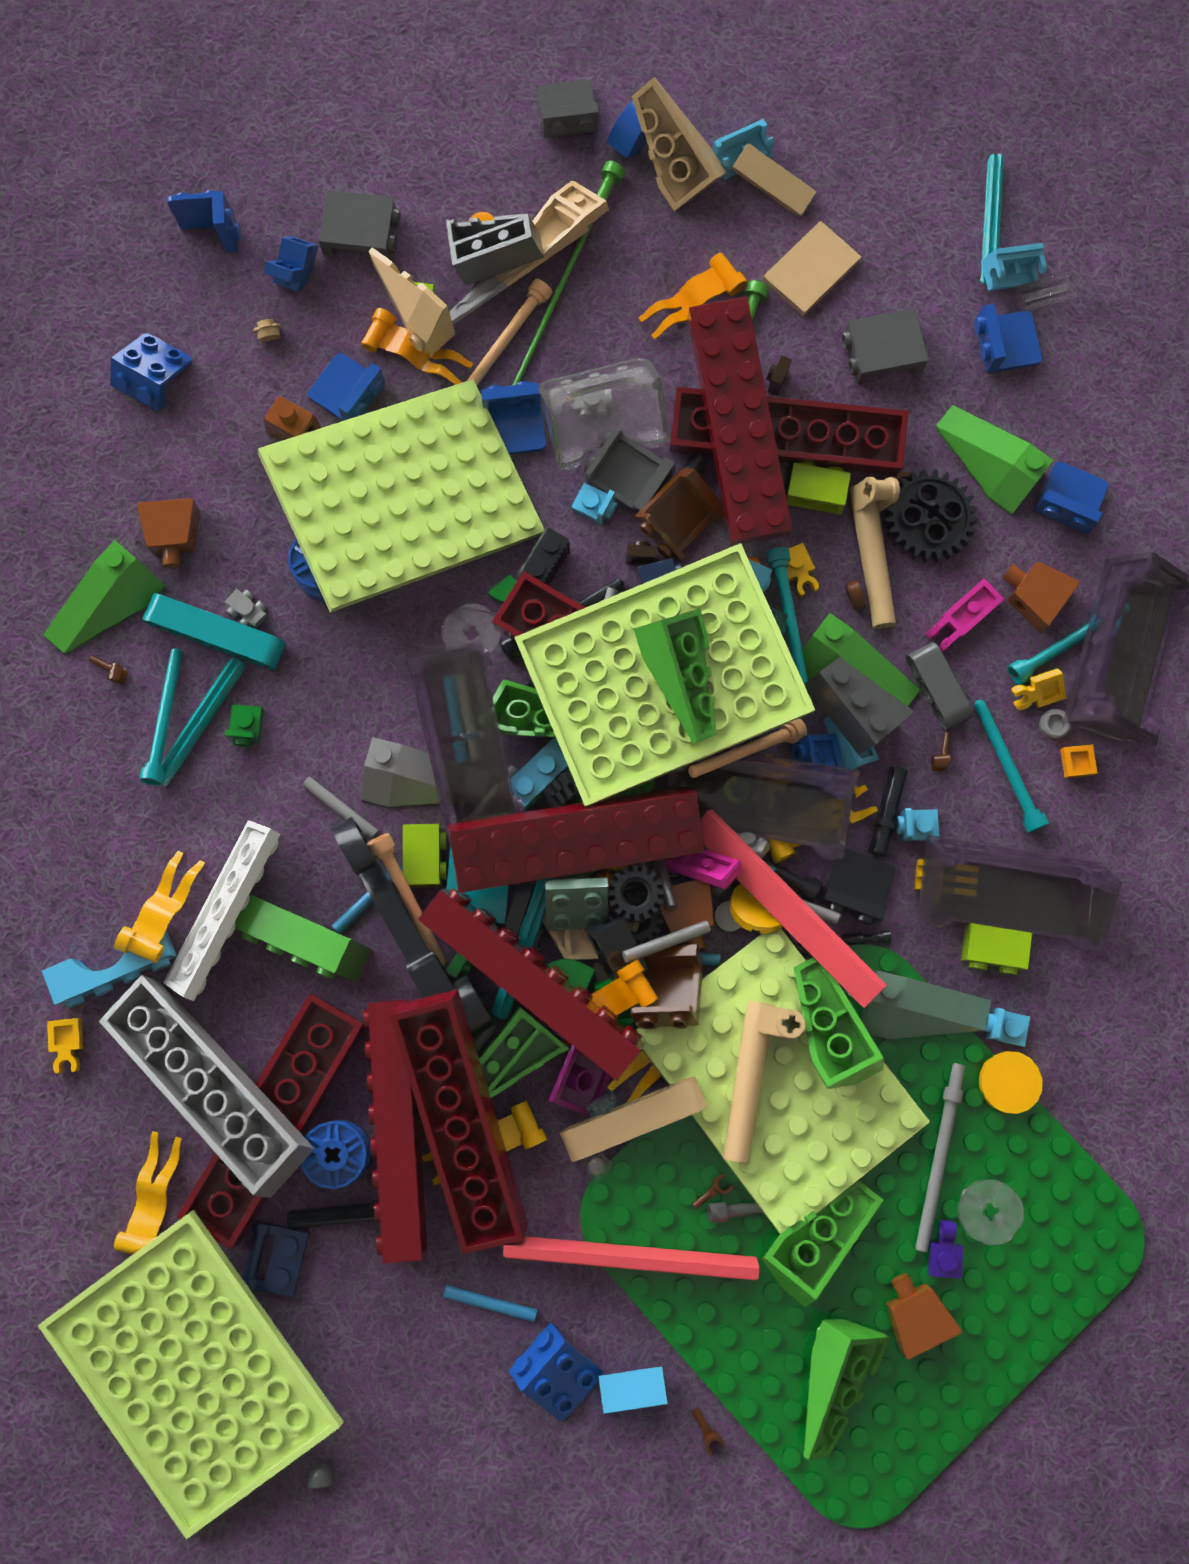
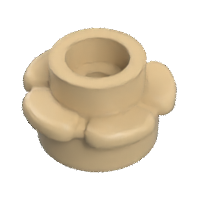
[253,319,281,342]

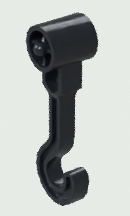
[331,816,495,1038]

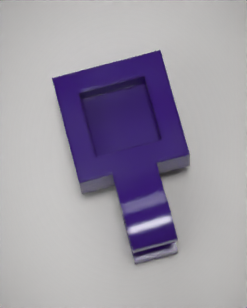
[928,1220,963,1278]

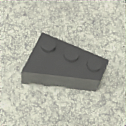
[446,214,544,285]
[804,657,914,754]

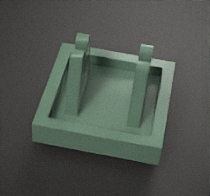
[545,872,608,931]

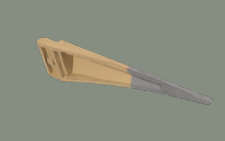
[449,180,609,324]

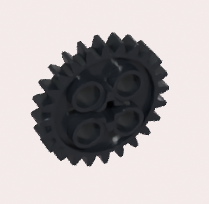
[882,469,978,563]

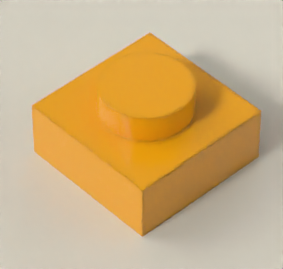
[1060,744,1098,778]

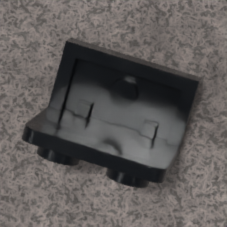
[820,848,895,925]

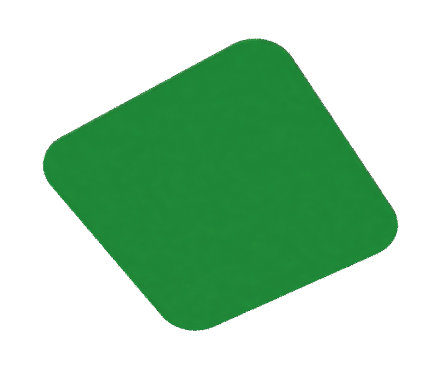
[580,944,1145,1528]

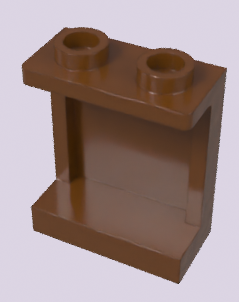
[634,468,725,561]
[631,944,704,1030]

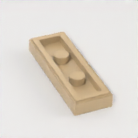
[731,143,817,217]

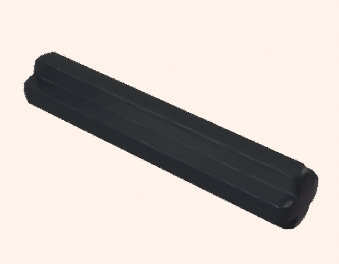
[287,1203,375,1229]

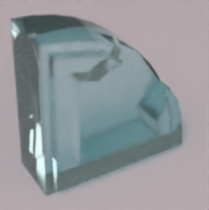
[586,1091,617,1117]

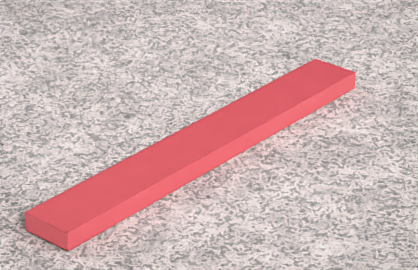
[700,809,887,1008]
[503,1236,759,1280]

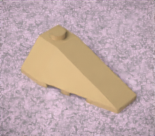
[632,77,727,211]
[369,248,455,356]

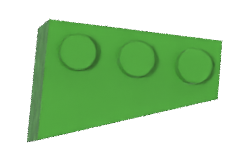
[478,1007,569,1098]

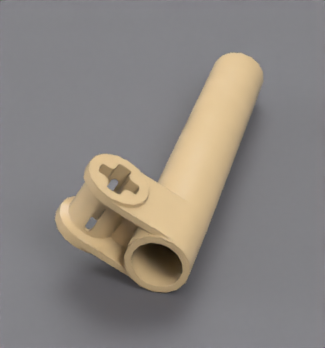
[849,477,900,629]
[723,1001,805,1164]

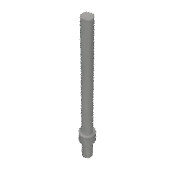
[915,1063,965,1252]

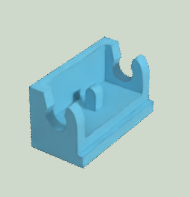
[713,119,774,180]
[980,243,1047,291]
[599,1366,667,1414]

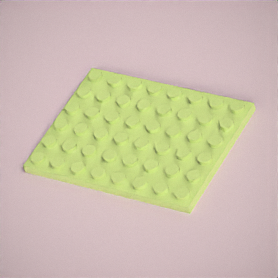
[258,379,544,613]
[514,543,815,807]
[636,929,930,1234]
[38,1210,343,1539]

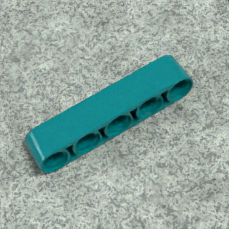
[142,593,286,671]

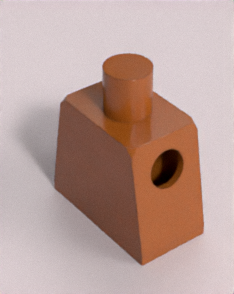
[264,396,322,441]
[137,498,199,569]
[1002,562,1080,633]
[659,880,714,950]
[886,1273,962,1360]

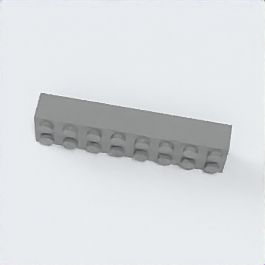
[99,975,315,1198]

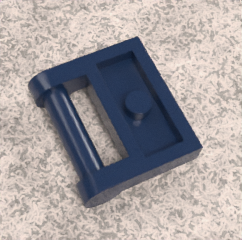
[241,1221,310,1297]

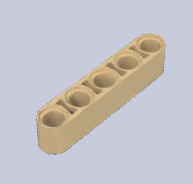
[559,1076,708,1162]

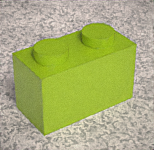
[786,462,851,515]
[403,824,448,888]
[961,923,1032,975]

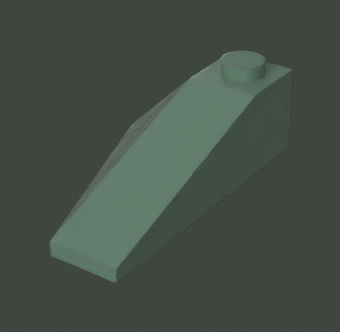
[861,970,991,1039]

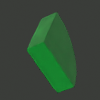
[488,574,517,603]

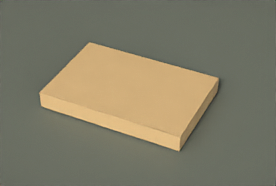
[762,221,861,317]

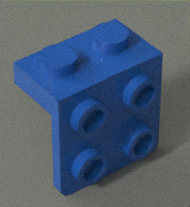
[167,190,242,252]
[974,304,1042,373]
[110,334,192,411]
[308,353,385,421]
[481,381,546,455]
[1034,461,1108,534]
[508,1322,603,1421]

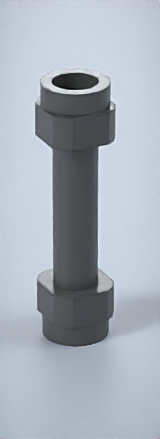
[707,1202,764,1223]

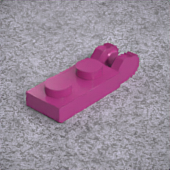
[925,578,1004,652]
[664,849,743,890]

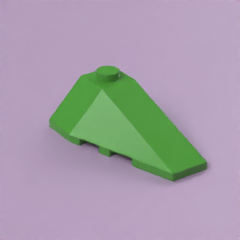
[634,608,716,743]
[802,613,920,707]
[793,957,884,1089]
[763,1180,883,1307]
[804,1319,890,1460]

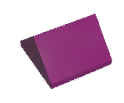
[549,1045,611,1117]

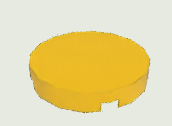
[730,884,783,934]
[979,1051,1043,1114]

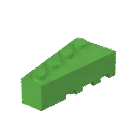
[235,894,372,982]

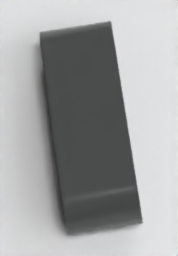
[905,642,973,730]

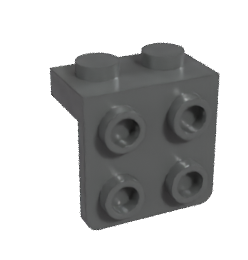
[537,80,599,138]

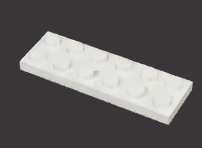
[163,820,280,1001]

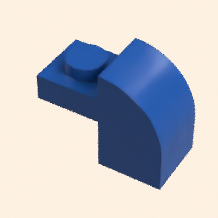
[606,101,647,159]
[264,236,319,292]

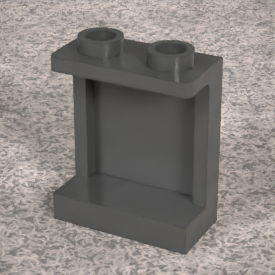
[319,190,401,260]
[842,308,928,384]
[584,427,675,513]

